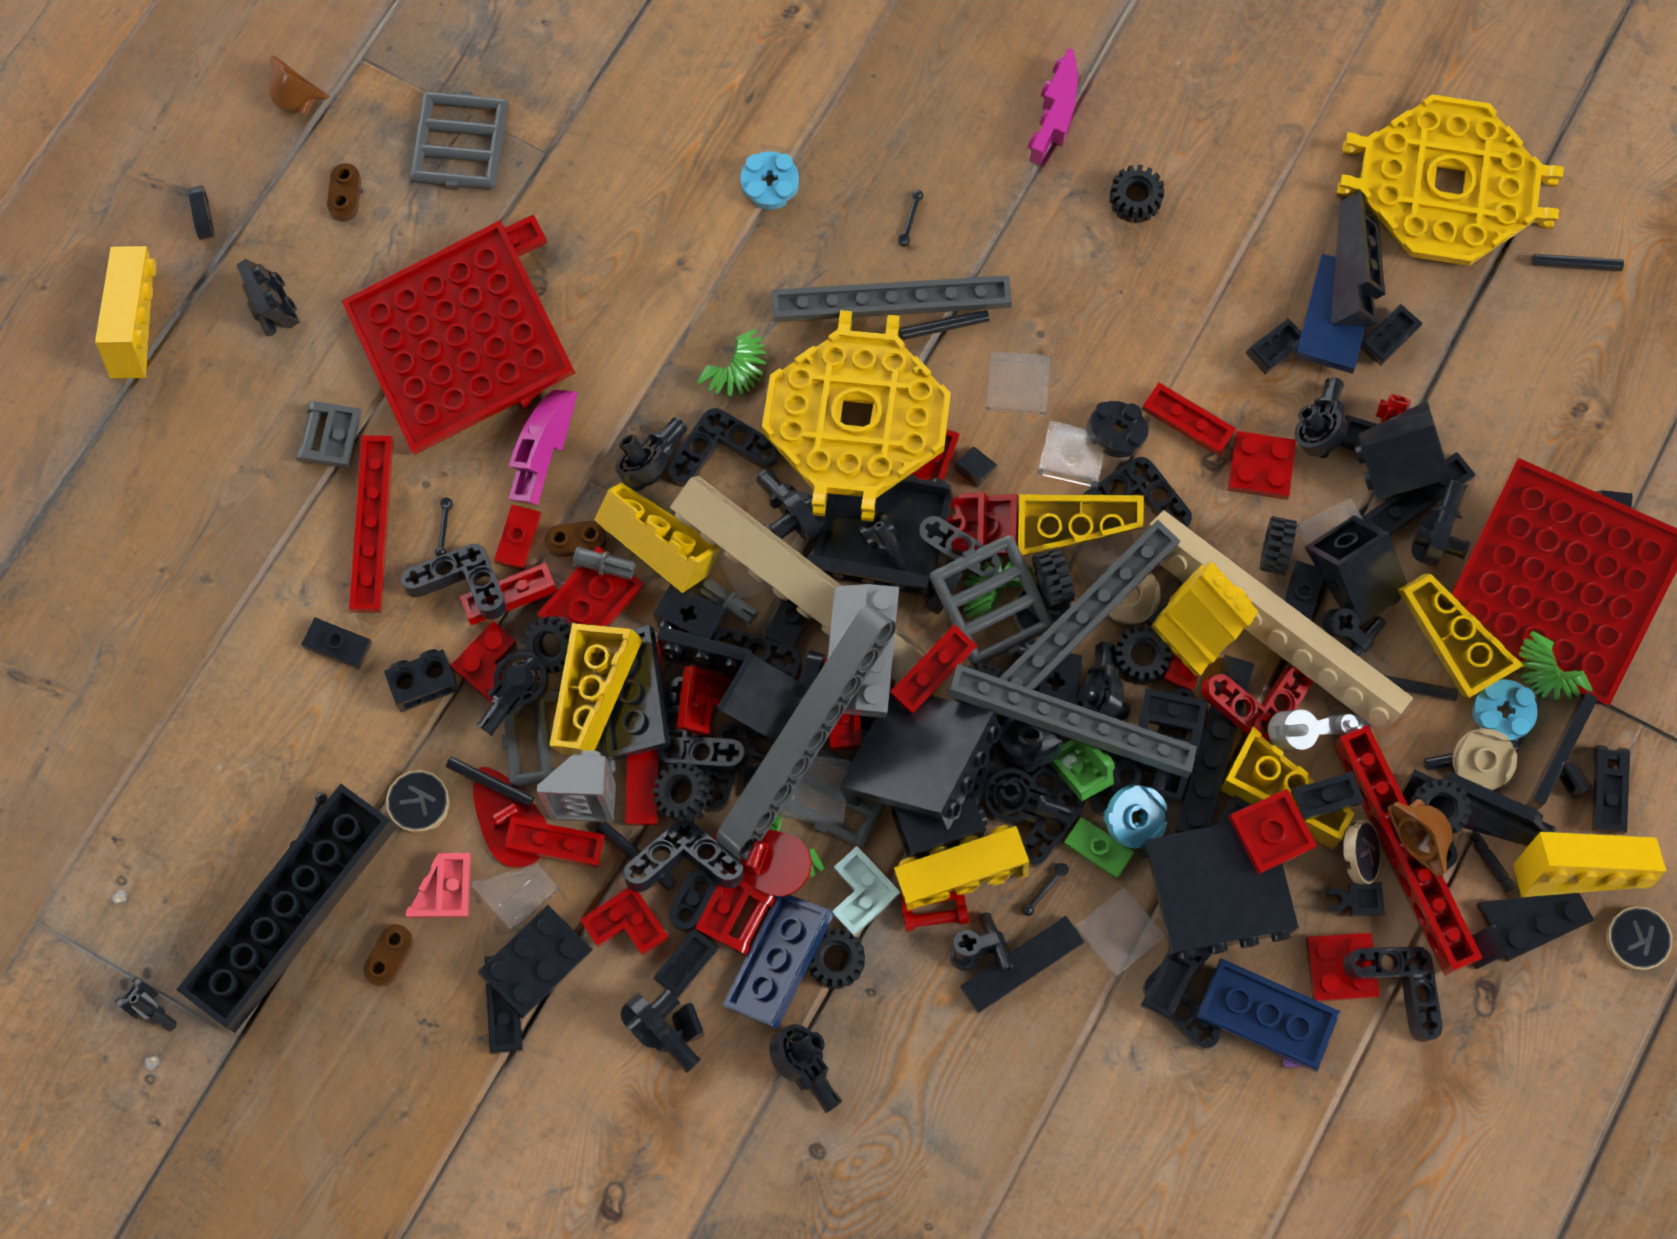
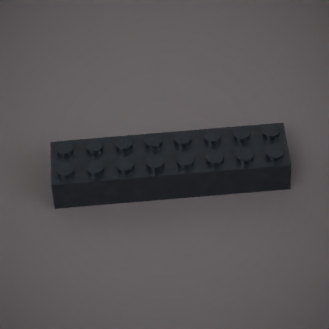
[176,783,397,1033]

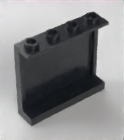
[808,474,953,598]
[839,686,1001,831]
[1141,823,1299,961]

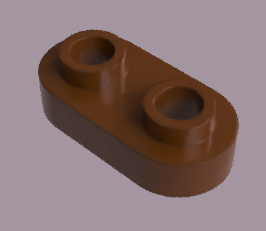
[327,163,362,222]
[545,521,607,557]
[363,924,414,987]

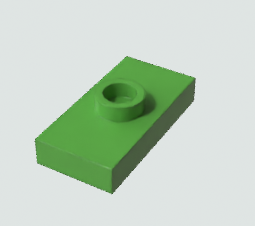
[1063,817,1134,879]

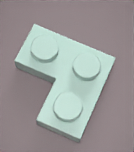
[832,846,900,936]

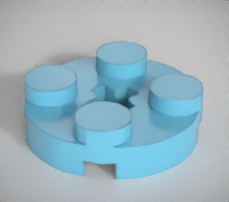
[740,151,799,210]
[1472,679,1538,741]
[1103,784,1167,849]

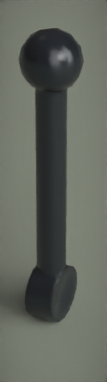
[898,190,924,247]
[435,497,453,557]
[289,792,327,847]
[1022,863,1069,916]

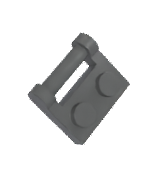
[295,401,362,469]

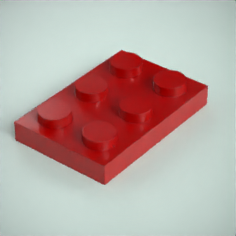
[537,546,645,627]

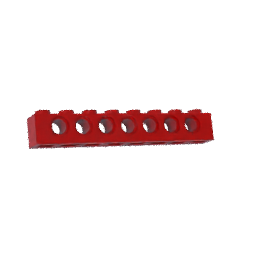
[1333,725,1483,976]

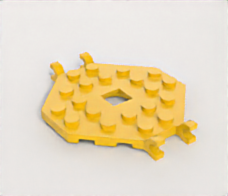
[1336,94,1564,266]
[762,310,951,521]

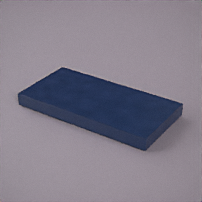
[1294,253,1366,374]
[722,895,834,1030]
[1195,958,1341,1072]

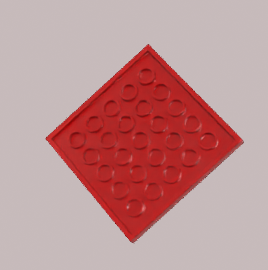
[341,220,576,455]
[1451,457,1677,706]

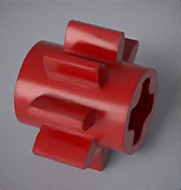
[1375,394,1411,423]

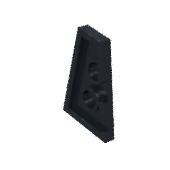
[1476,893,1594,962]

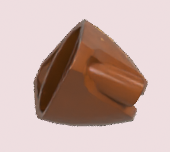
[269,55,330,115]
[1387,799,1453,877]

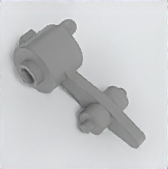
[1268,710,1372,750]

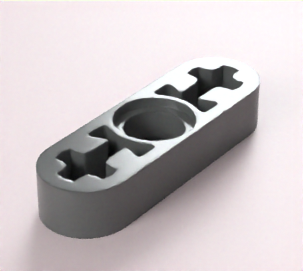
[919,516,1000,577]

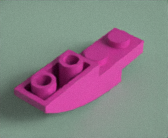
[1027,48,1078,165]
[508,389,578,505]

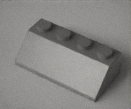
[828,584,899,718]
[537,750,616,822]

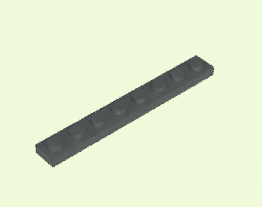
[772,275,1012,322]
[1000,520,1180,718]
[947,664,1197,778]

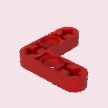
[1202,666,1312,741]

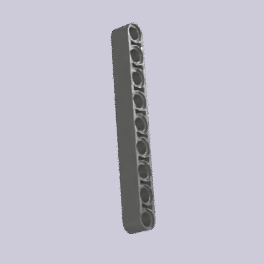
[716,605,896,860]

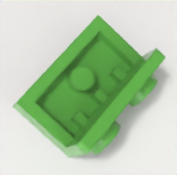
[1049,739,1115,801]

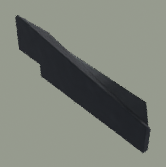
[1331,191,1386,326]
[1402,769,1556,846]

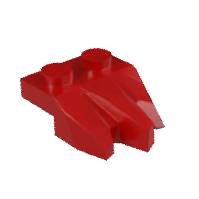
[947,492,1019,557]

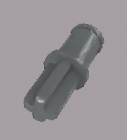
[573,546,636,579]
[700,579,759,627]

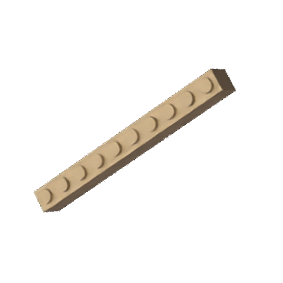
[670,476,928,685]
[1141,510,1413,735]

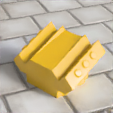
[1151,561,1259,676]

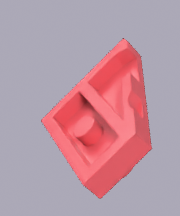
[406,853,471,919]

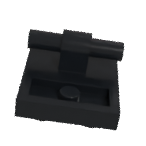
[236,259,300,336]

